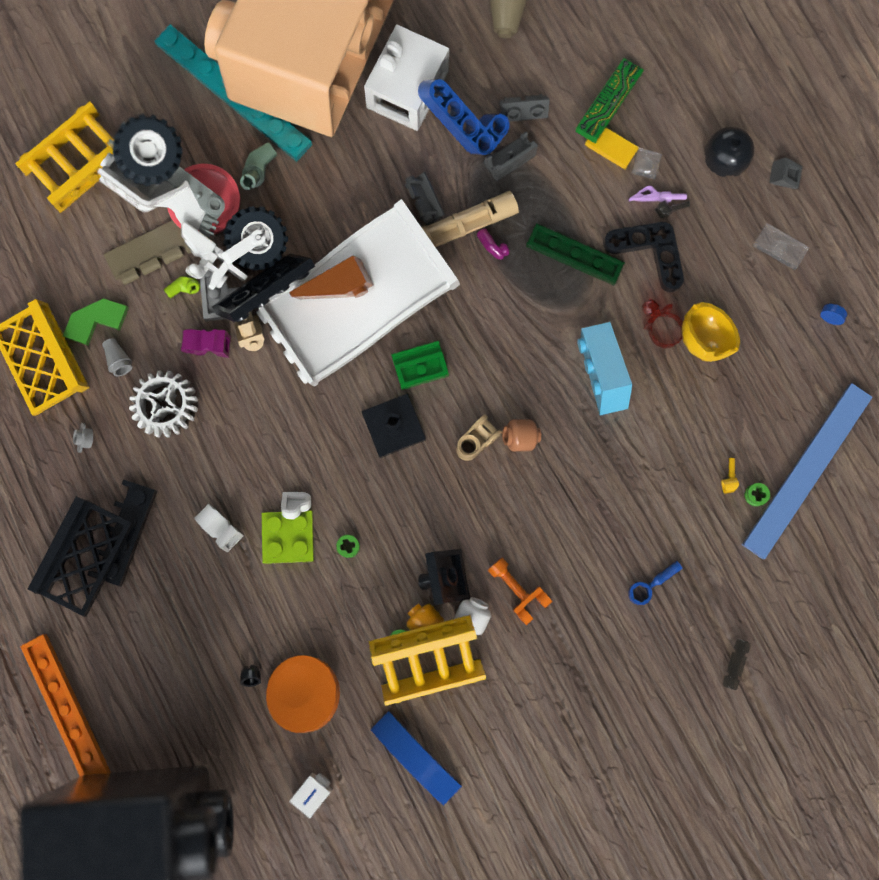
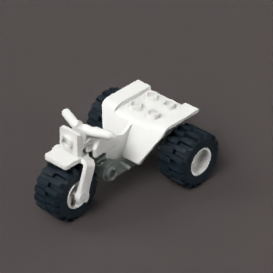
[98,114,288,290]

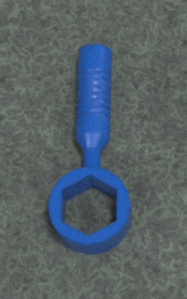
[628,561,683,605]

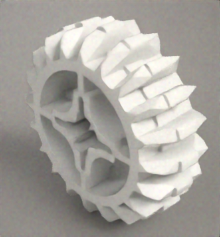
[129,371,198,438]

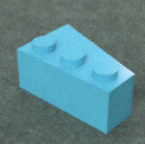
[577,322,632,415]

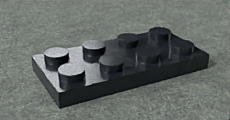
[212,253,315,322]

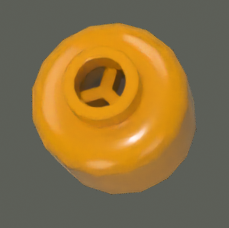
[406,603,444,630]

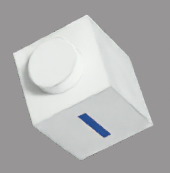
[290,772,332,818]

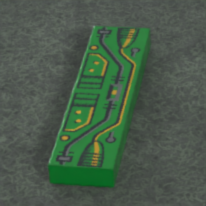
[575,58,644,144]

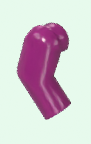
[477,229,510,260]

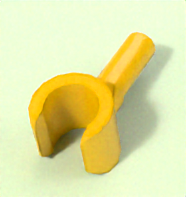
[721,458,739,494]

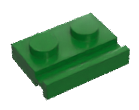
[391,341,449,390]

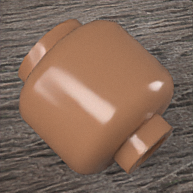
[502,419,541,451]

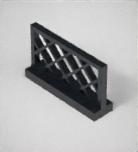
[28,496,134,617]

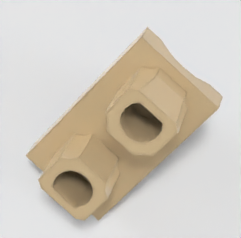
[234,311,264,351]

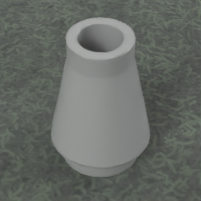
[102,338,132,377]

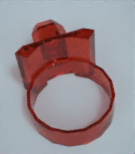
[642,299,683,348]

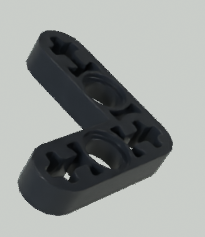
[603,222,684,293]

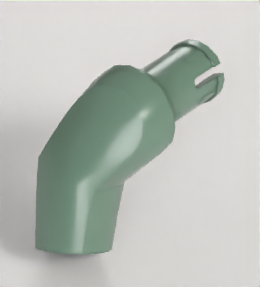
[240,142,277,190]

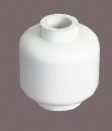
[454,597,491,635]

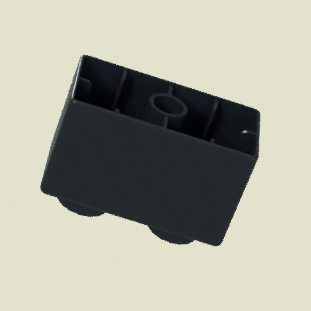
[19,765,234,880]

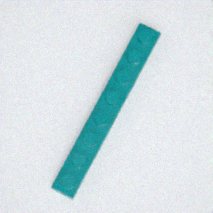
[154,24,312,162]

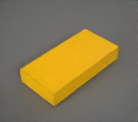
[585,128,639,169]

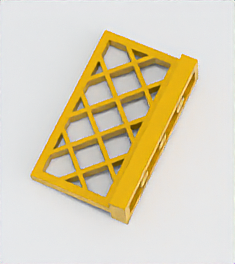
[0,299,89,416]

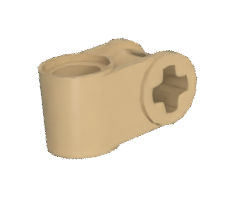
[456,414,503,461]

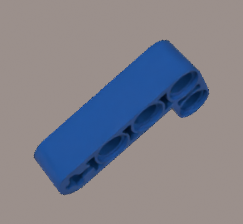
[418,79,510,155]

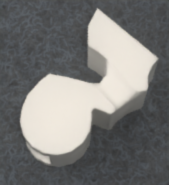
[194,503,244,552]

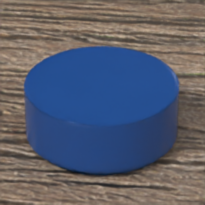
[820,304,848,325]

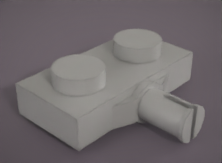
[200,271,239,321]

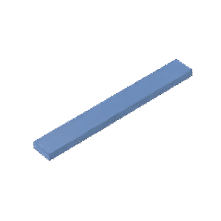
[742,383,872,559]

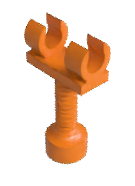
[487,557,552,625]

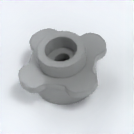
[73,423,93,453]

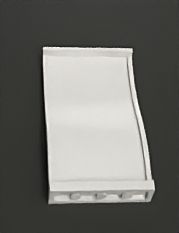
[257,199,460,387]

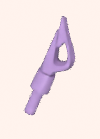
[628,186,687,202]

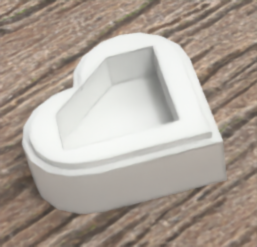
[281,492,312,519]

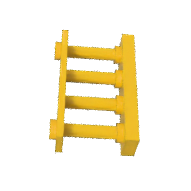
[15,101,114,213]
[369,615,486,706]

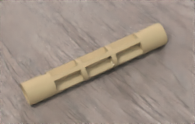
[421,191,519,247]

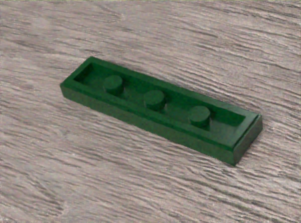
[526,223,625,286]

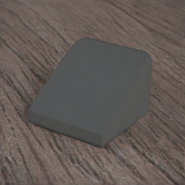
[769,157,803,190]

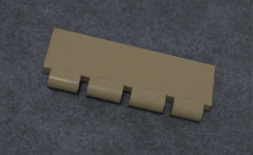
[103,220,192,286]

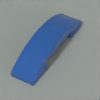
[370,711,462,806]

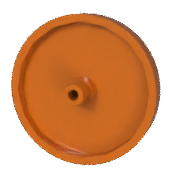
[266,655,340,733]

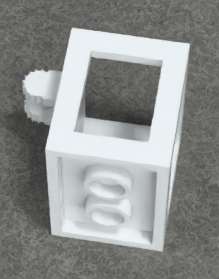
[364,24,449,131]

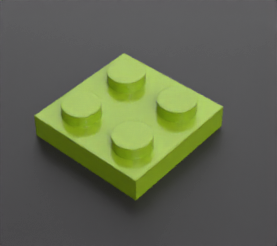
[261,511,314,564]

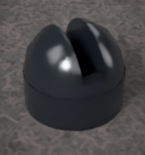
[240,665,261,687]

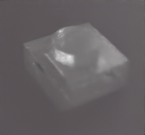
[632,148,662,180]

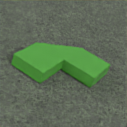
[63,298,129,346]

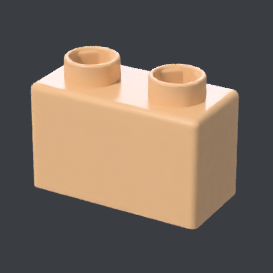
[204,0,394,137]

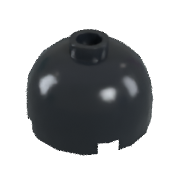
[704,127,755,177]

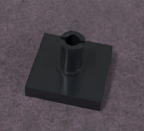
[361,393,426,458]
[418,549,470,605]

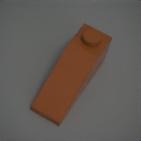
[289,256,373,299]

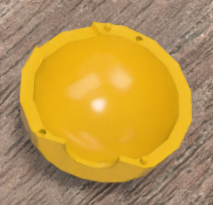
[681,302,740,362]

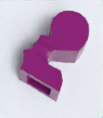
[181,329,231,358]

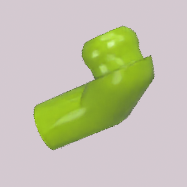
[163,276,200,299]

